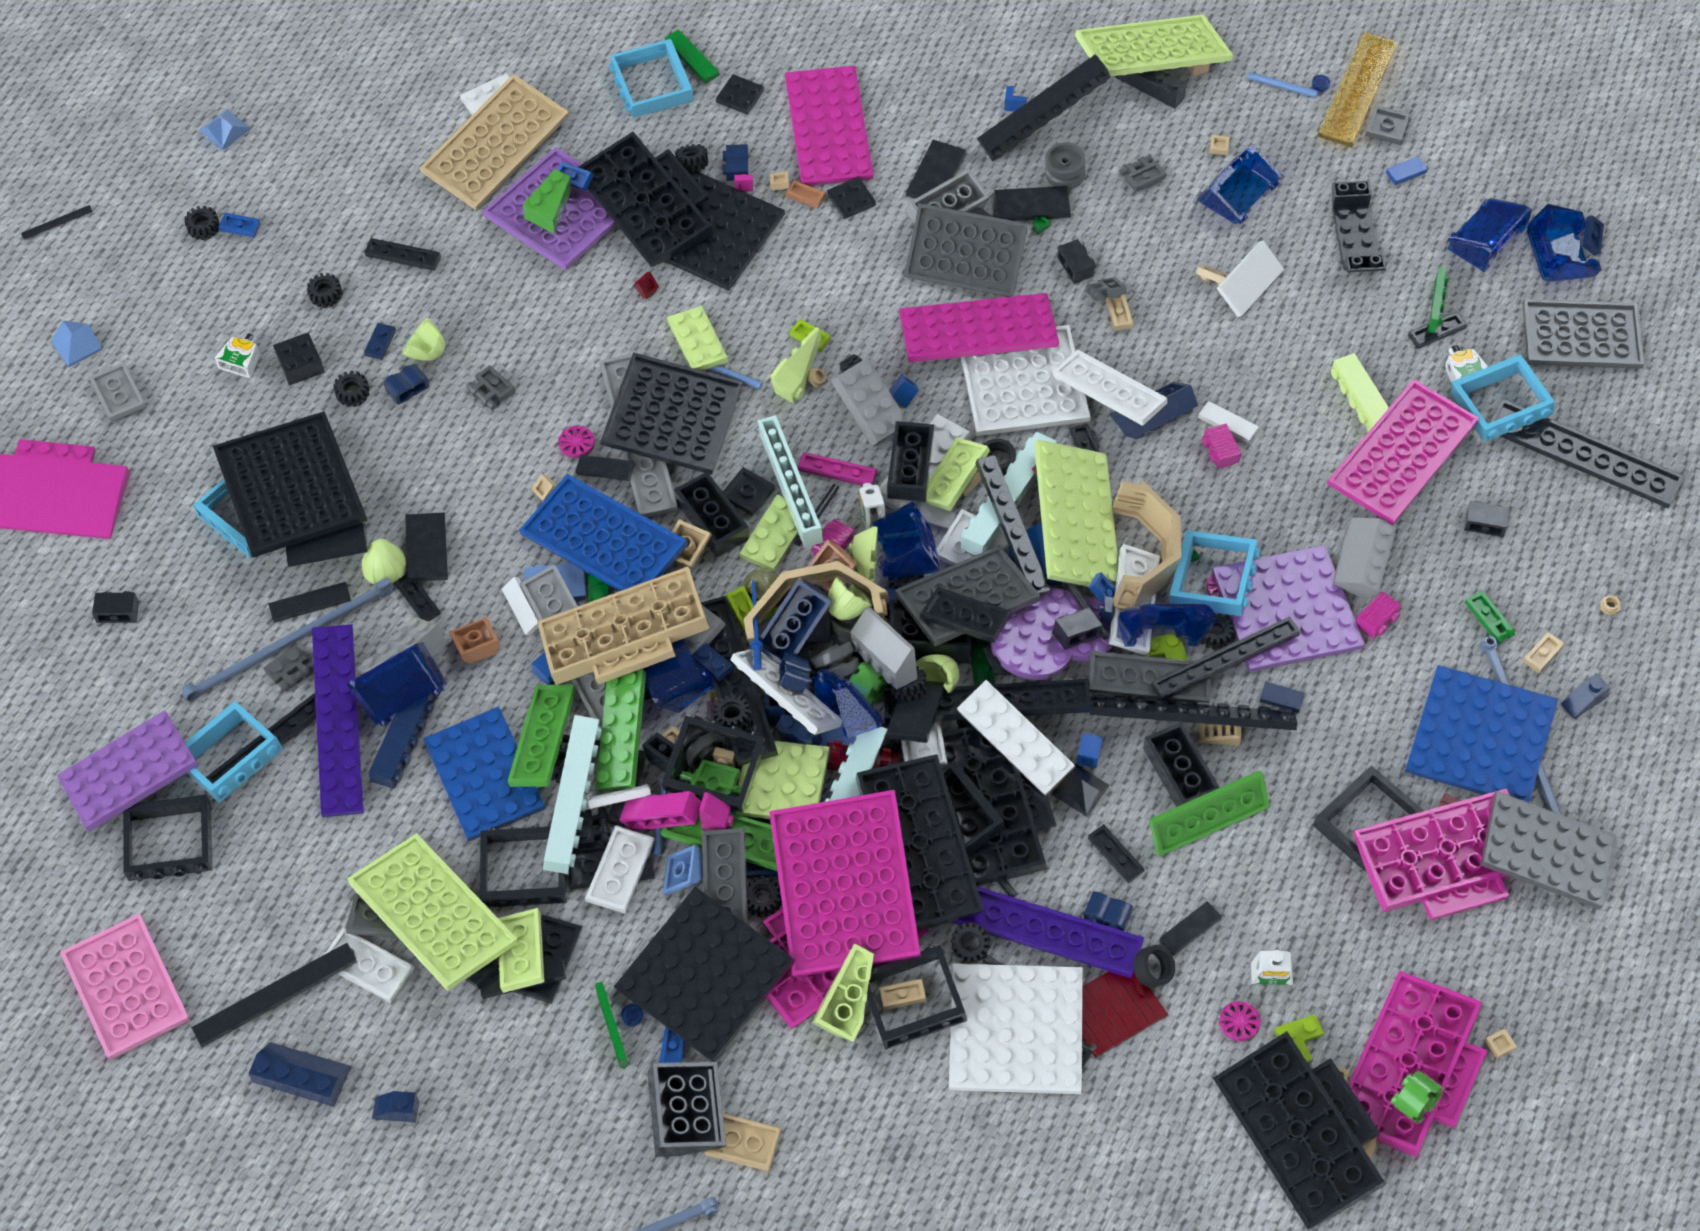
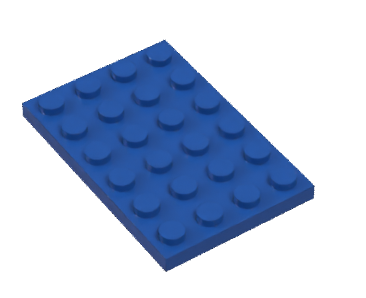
[423,706,546,842]

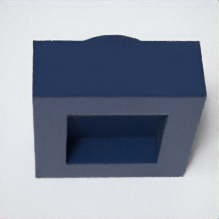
[1098,596,1113,625]

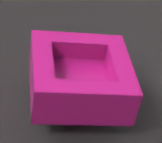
[734,174,753,192]

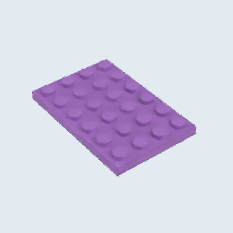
[57,710,199,832]

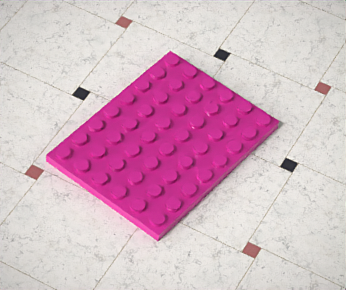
[769,790,921,978]

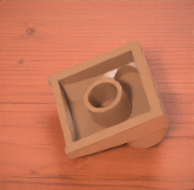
[807,539,857,592]
[449,617,500,664]

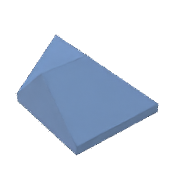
[199,109,250,149]
[51,321,102,367]
[663,845,703,895]

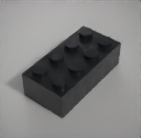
[887,421,934,502]
[674,471,750,557]
[1143,722,1220,807]

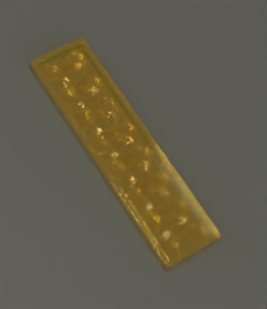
[1318,32,1397,148]

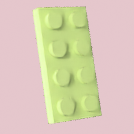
[667,306,728,371]
[922,438,990,511]
[739,495,799,572]
[498,908,544,993]

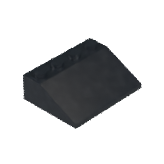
[286,522,368,567]
[889,600,972,663]
[647,1062,726,1157]

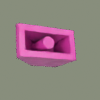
[699,792,734,831]

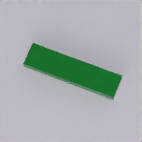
[664,29,720,84]
[595,981,628,1068]

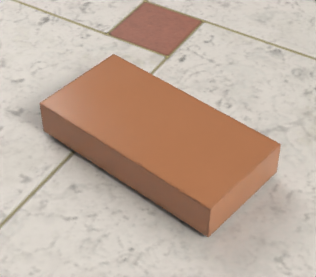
[785,180,826,209]

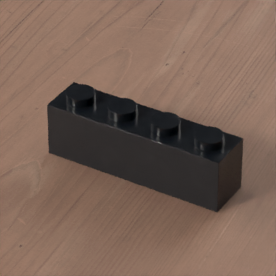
[1115,70,1186,109]

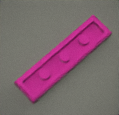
[798,452,877,486]

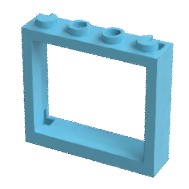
[609,39,693,118]
[1451,354,1555,442]
[193,479,252,558]
[1169,530,1261,616]
[185,701,283,803]

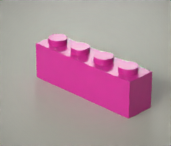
[620,791,701,831]

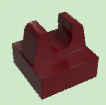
[633,272,659,299]

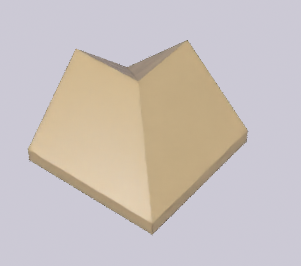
[672,520,712,568]

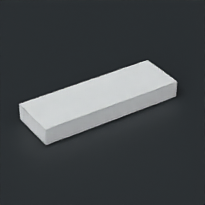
[1198,401,1259,444]
[502,577,540,636]
[588,784,651,809]

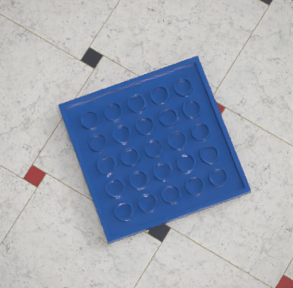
[1405,665,1558,803]

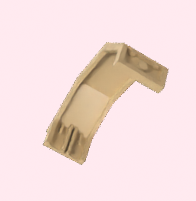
[1112,479,1181,610]
[744,561,889,647]

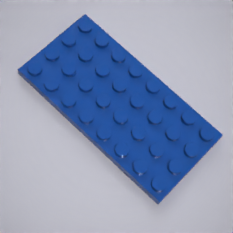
[519,474,688,591]

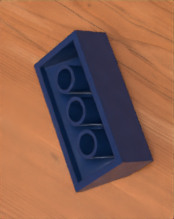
[1110,381,1198,439]
[758,577,832,664]
[248,1042,351,1107]

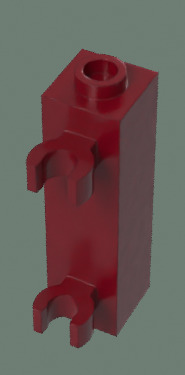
[826,740,900,771]

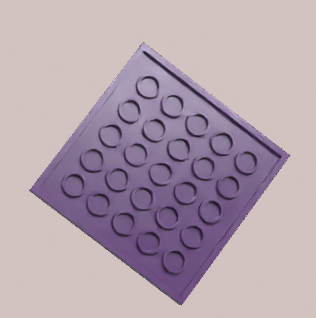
[482,147,616,271]
[1212,545,1365,672]

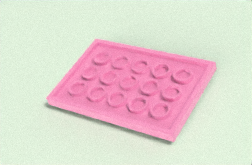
[60,913,190,1060]

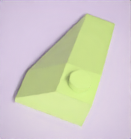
[770,327,822,404]
[849,527,878,609]
[811,944,874,1042]

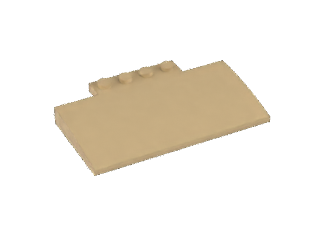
[537,567,710,685]

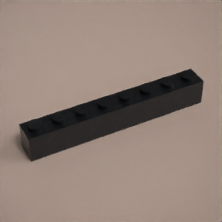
[977,54,1111,161]

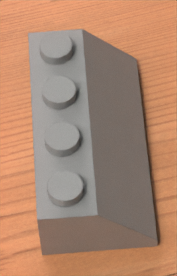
[1333,517,1396,600]
[851,607,917,689]

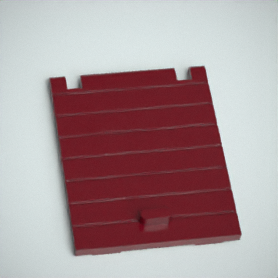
[1082,971,1168,1058]

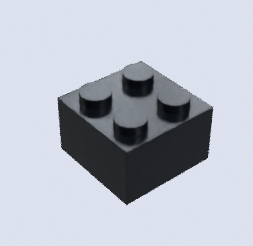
[273,332,325,386]

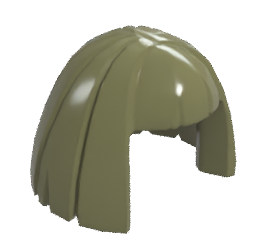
[741,568,787,608]

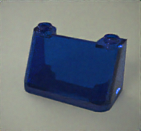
[1196,144,1283,224]
[1448,198,1532,272]
[1527,204,1602,282]
[872,501,941,578]
[1117,604,1216,647]
[642,639,714,713]
[347,642,448,727]
[811,669,883,738]

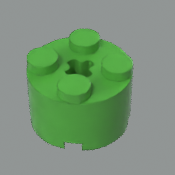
[846,661,889,709]
[1391,1071,1444,1124]

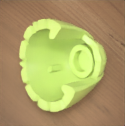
[402,318,445,361]
[362,538,407,584]
[827,577,873,620]
[916,654,959,693]

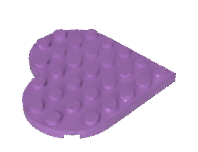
[991,585,1115,680]

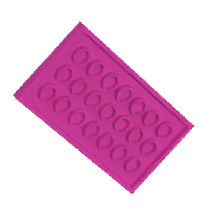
[785,65,873,186]
[899,293,1059,363]
[1327,379,1479,525]

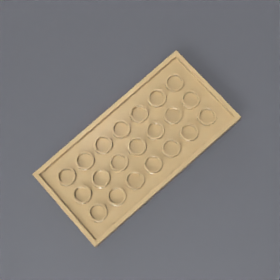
[420,74,569,210]

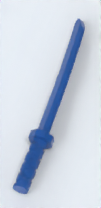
[750,581,763,670]

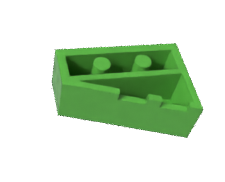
[523,169,571,234]

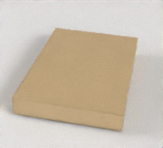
[705,1113,781,1172]

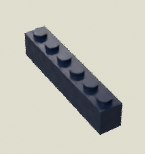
[368,670,442,789]

